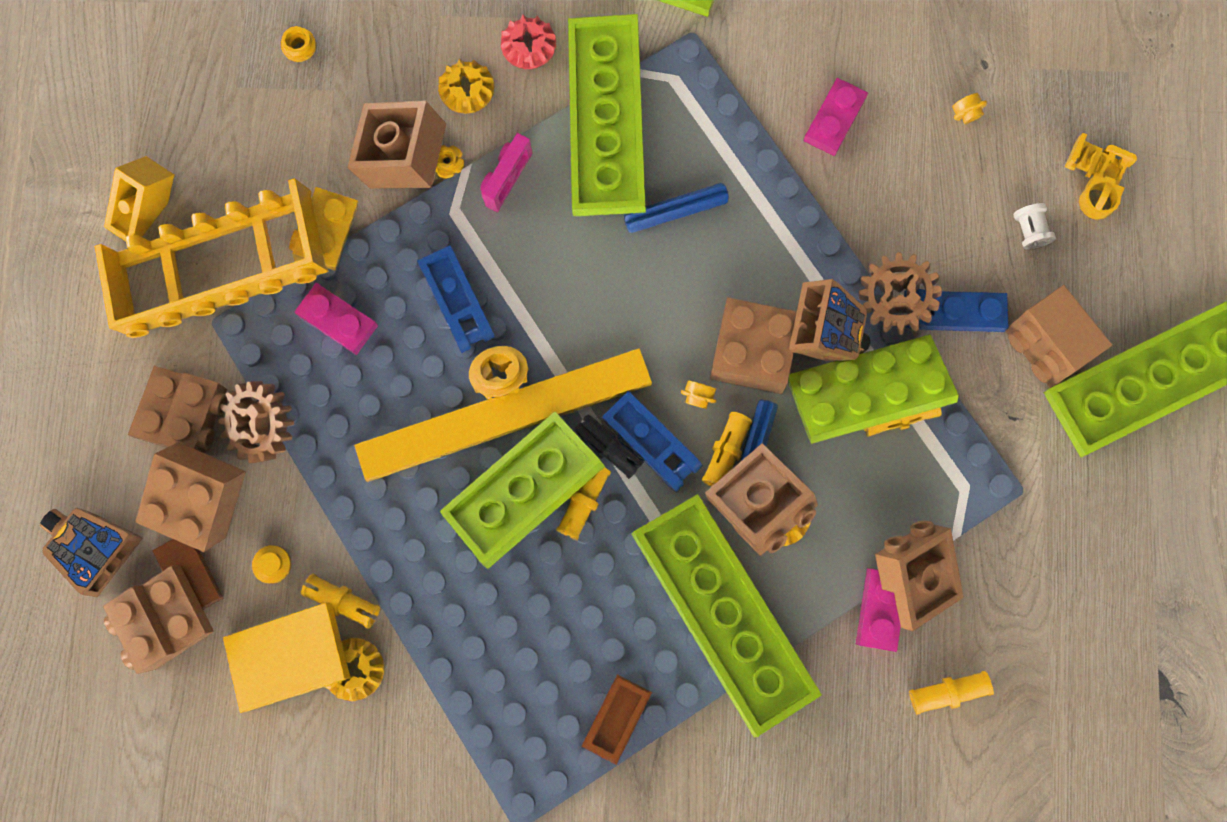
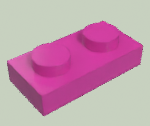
[803,78,868,157]
[480,133,533,213]
[294,283,378,355]
[855,568,901,652]

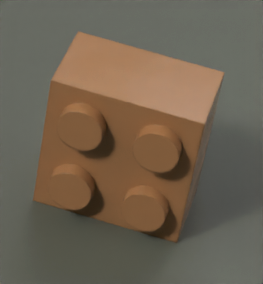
[347,101,446,189]
[1006,285,1113,388]
[710,297,797,394]
[135,442,246,552]

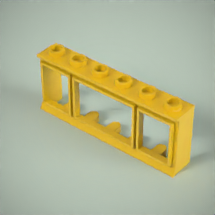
[94,178,329,338]

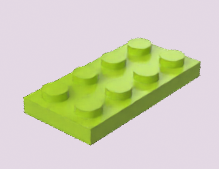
[788,334,959,444]
[439,412,605,569]

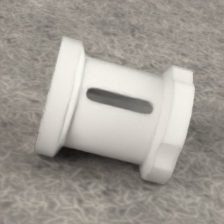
[1013,203,1056,250]

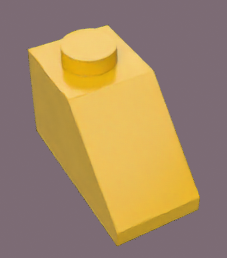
[104,156,175,242]

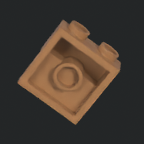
[128,366,228,453]
[705,443,818,556]
[875,521,964,631]
[103,565,214,674]

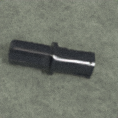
[575,415,645,479]

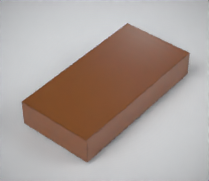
[152,539,224,610]
[581,674,652,765]

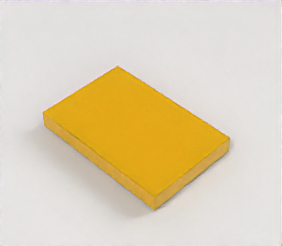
[223,603,350,713]

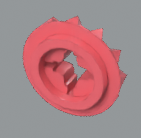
[501,15,556,69]

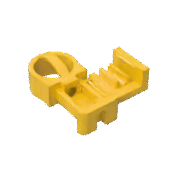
[1064,133,1137,220]

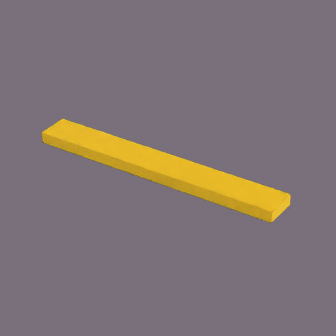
[354,348,652,482]

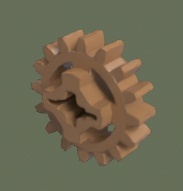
[859,252,942,335]
[218,381,294,463]

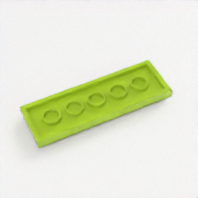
[568,14,646,216]
[1043,301,1227,458]
[631,494,822,738]

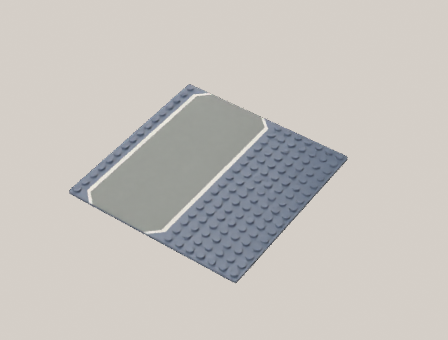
[212,33,1023,822]

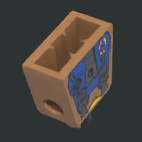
[789,279,871,361]
[40,508,143,597]

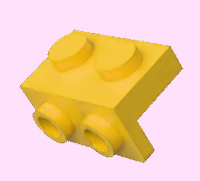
[289,187,358,271]

